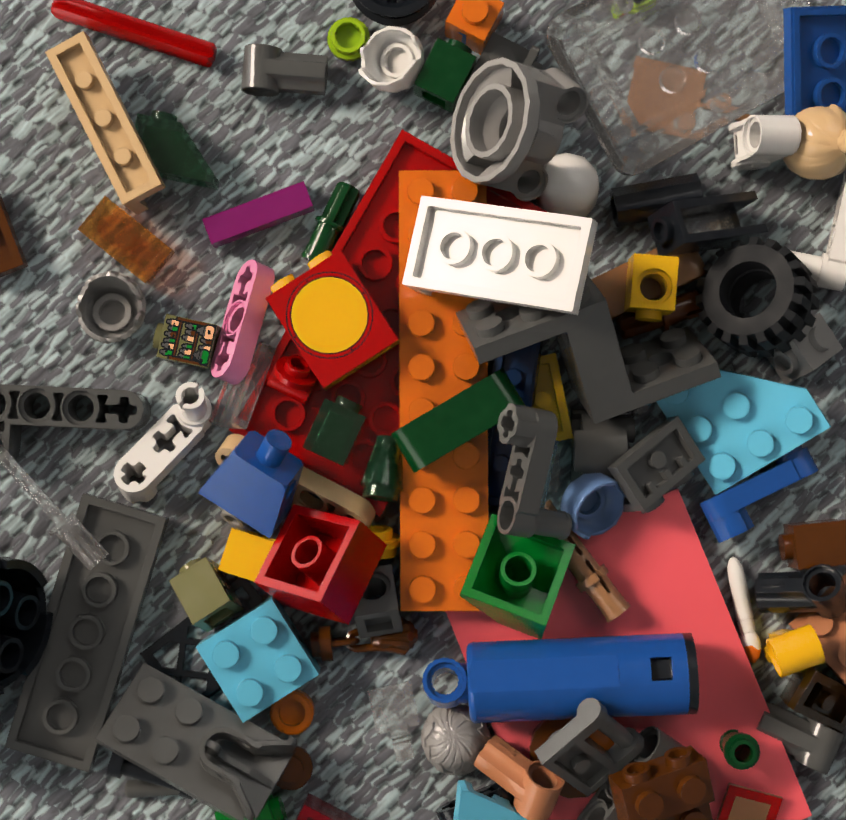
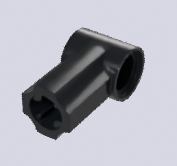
[755,564,846,618]

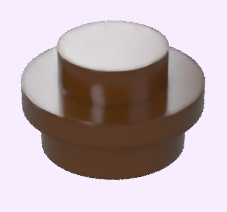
[277,746,313,790]

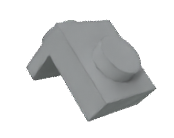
[767,312,843,384]

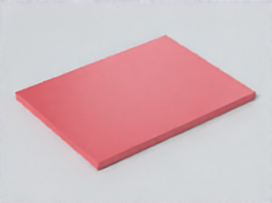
[445,488,812,820]

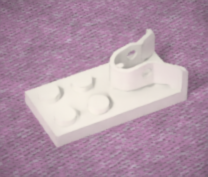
[402,196,598,315]

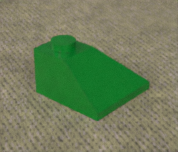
[460,513,576,639]

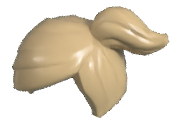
[783,104,846,180]

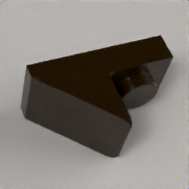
[780,667,846,733]

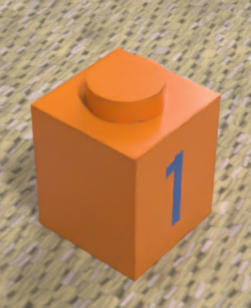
[445,0,505,55]

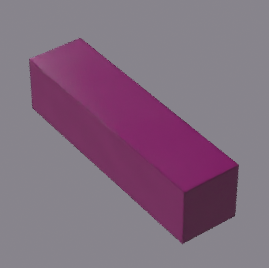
[202,181,315,248]

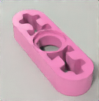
[211,259,275,385]

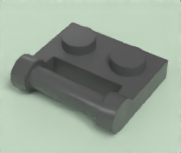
[534,698,644,797]

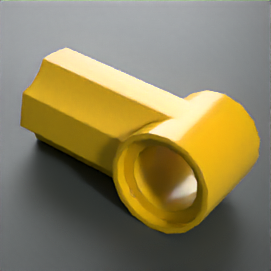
[762,624,825,678]

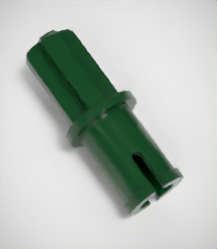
[301,182,360,261]

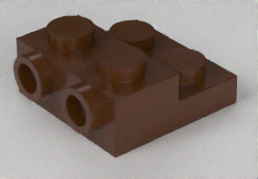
[608,745,715,820]

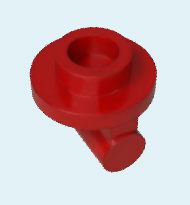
[266,355,317,405]

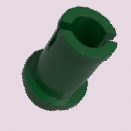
[719,729,760,770]

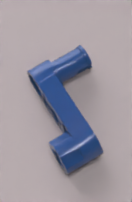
[699,445,819,543]

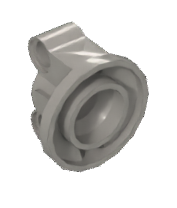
[450,57,588,201]

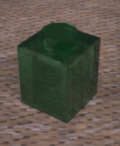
[303,395,367,466]

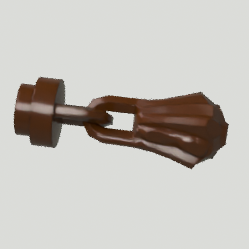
[310,617,418,662]

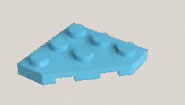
[656,369,831,495]

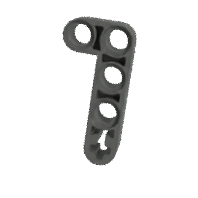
[0,384,151,468]

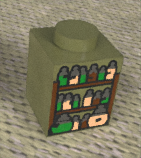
[153,314,221,370]
[169,557,244,632]

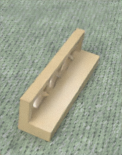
[45,31,166,215]

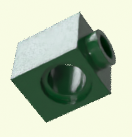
[414,38,477,114]

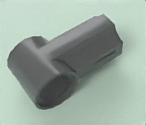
[241,44,328,97]
[757,701,845,775]

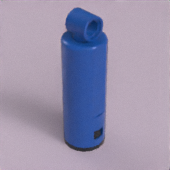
[422,633,699,723]

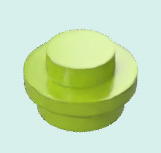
[327,17,370,61]

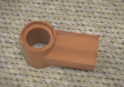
[474,735,565,820]

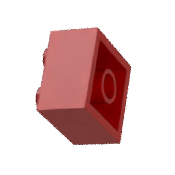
[254,504,387,625]

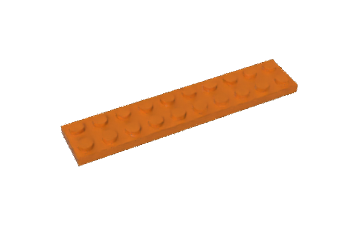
[399,170,489,611]

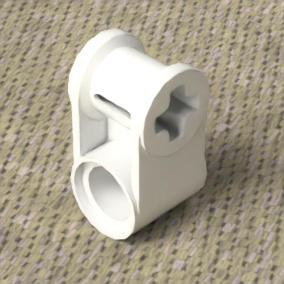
[728,115,802,171]

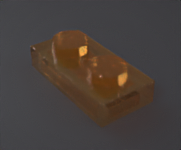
[78,196,175,285]

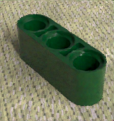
[391,368,526,473]

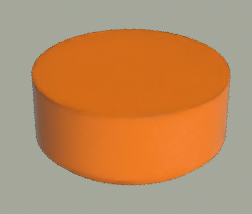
[270,689,315,735]

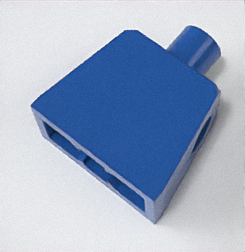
[198,429,304,539]

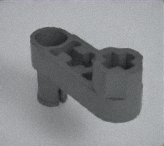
[497,403,572,540]

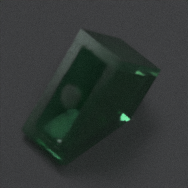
[135,110,220,190]

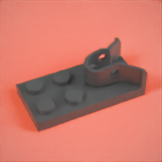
[95,663,297,820]

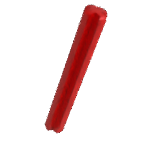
[51,0,217,68]

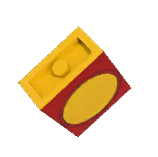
[265,250,399,391]

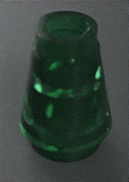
[360,435,404,502]

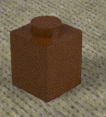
[778,519,846,570]

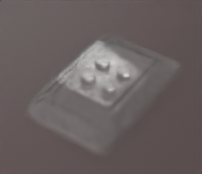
[546,0,812,176]

